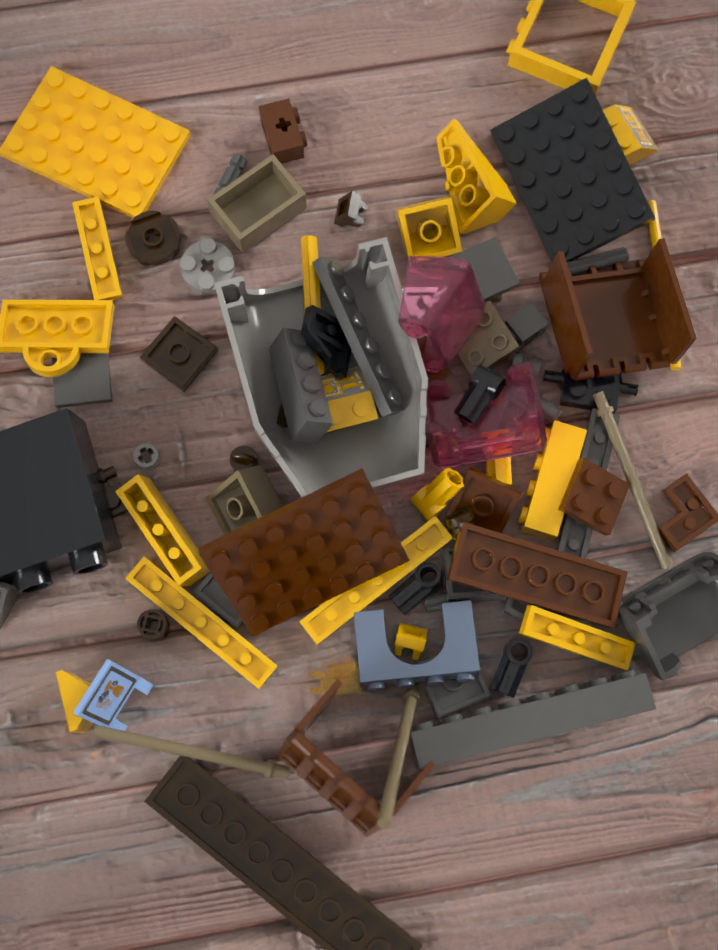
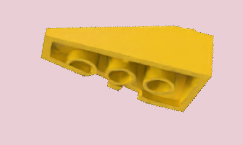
[436,119,517,234]

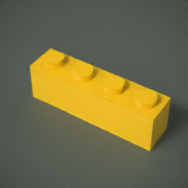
[518,420,587,542]
[115,474,210,587]

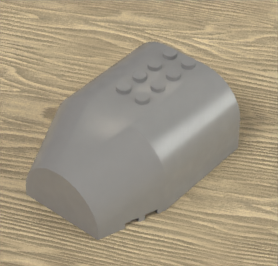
[214,237,428,498]

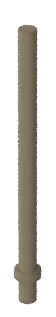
[593,391,673,569]
[377,683,420,829]
[93,725,290,778]

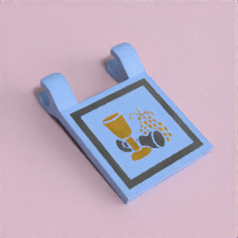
[73,659,153,731]

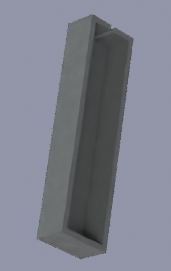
[409,670,656,769]

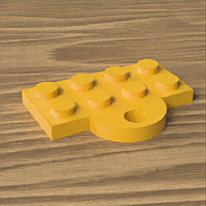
[0,300,115,377]

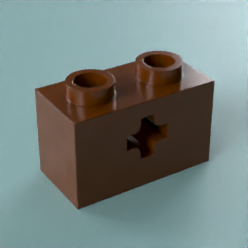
[258,98,308,164]

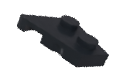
[301,305,352,380]

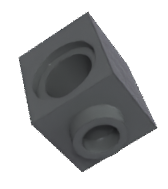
[505,302,549,351]

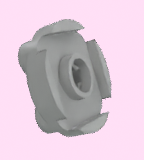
[180,238,235,294]

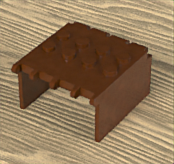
[539,238,697,381]
[277,679,435,837]

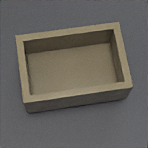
[207,154,307,253]

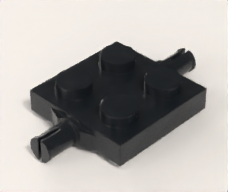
[543,366,639,414]

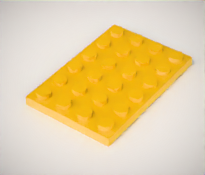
[0,66,191,219]

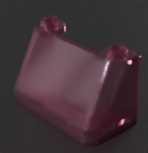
[398,256,486,372]
[425,361,547,468]

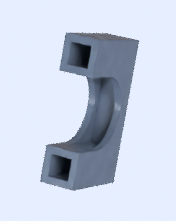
[354,600,480,692]

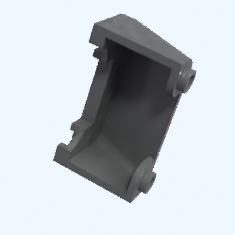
[618,552,718,681]

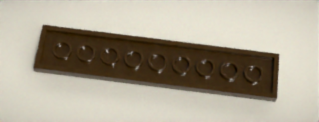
[144,756,423,950]

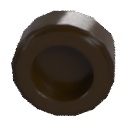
[230,446,258,472]

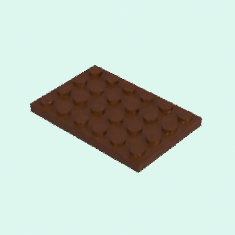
[198,468,410,636]

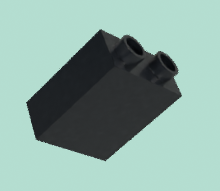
[0,408,122,594]

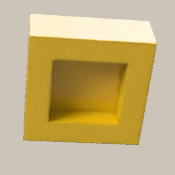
[395,622,428,660]

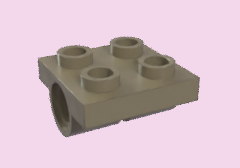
[443,300,521,376]

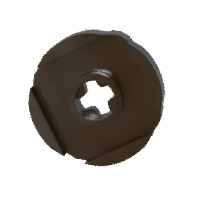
[125,210,181,266]

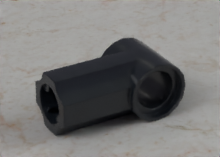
[454,365,506,426]
[388,561,444,616]
[489,639,533,698]

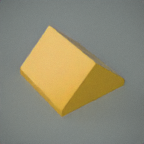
[56,670,93,733]

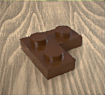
[658,473,718,552]

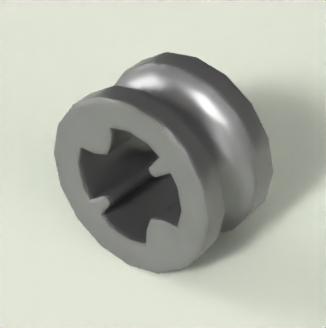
[133,443,160,471]

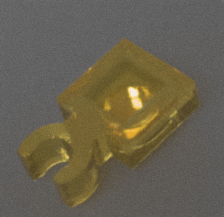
[309,662,362,696]

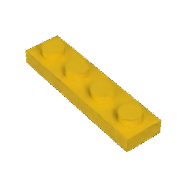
[72,196,123,301]
[519,605,635,671]

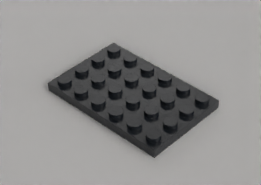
[490,78,656,263]

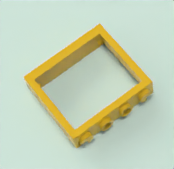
[506,0,637,95]

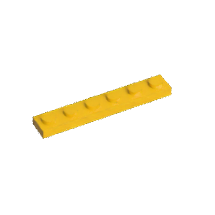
[299,516,453,646]
[125,557,278,690]

